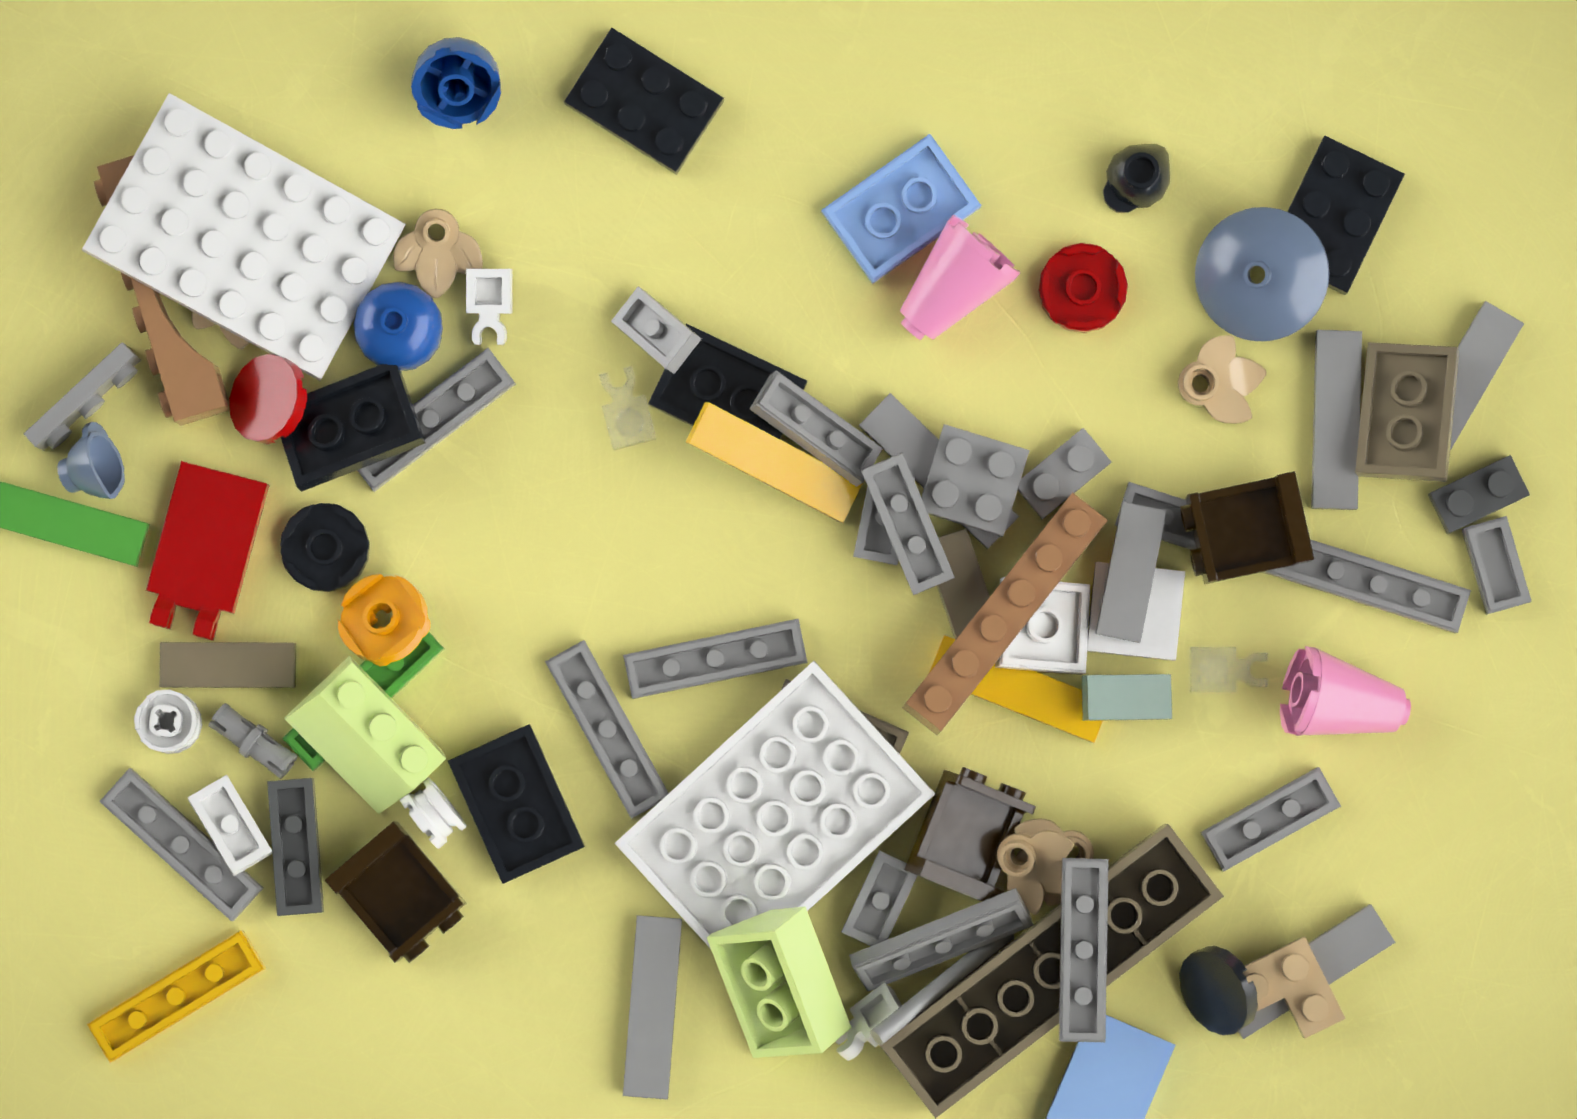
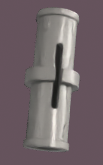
[209,703,298,779]

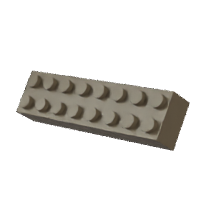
[880,824,1224,1119]

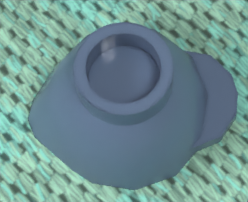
[57,422,125,499]

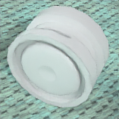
[134,690,202,754]
[400,777,467,849]

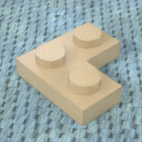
[1243,937,1346,1038]

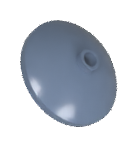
[1195,207,1329,341]

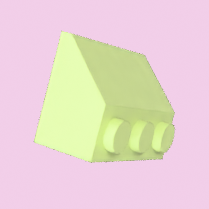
[285,656,446,814]
[706,906,852,1058]

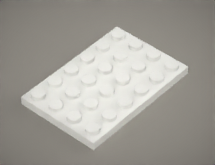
[82,93,406,381]
[615,661,935,949]

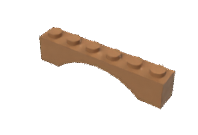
[94,155,230,426]
[902,492,1108,735]

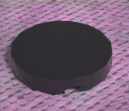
[280,503,370,592]
[1179,946,1258,1036]

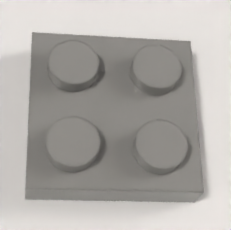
[921,424,1030,537]

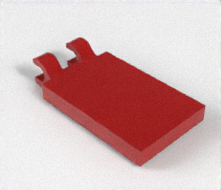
[146,461,270,641]

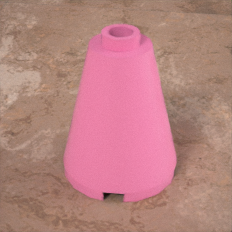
[900,215,1020,340]
[1280,646,1411,736]

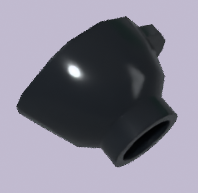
[1103,144,1170,213]

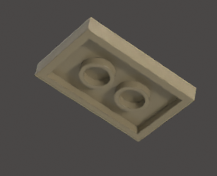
[1355,342,1459,482]

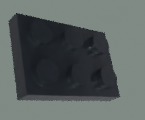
[564,28,724,175]
[1287,136,1405,295]
[648,323,807,439]
[281,364,425,492]
[448,724,585,884]

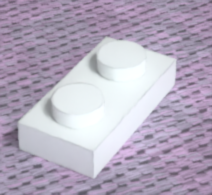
[188,775,273,876]

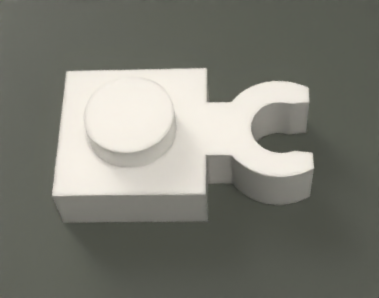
[466,269,512,345]
[835,982,902,1061]

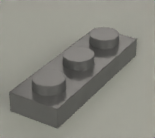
[267,778,324,916]

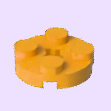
[338,574,430,666]

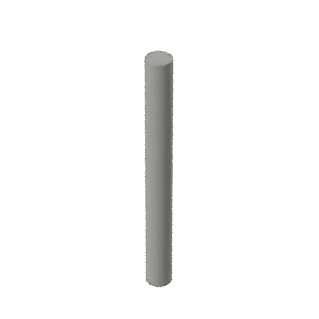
[870,934,1014,1045]

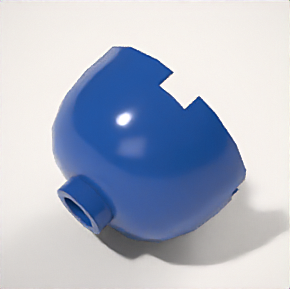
[411,37,501,129]
[353,282,443,371]

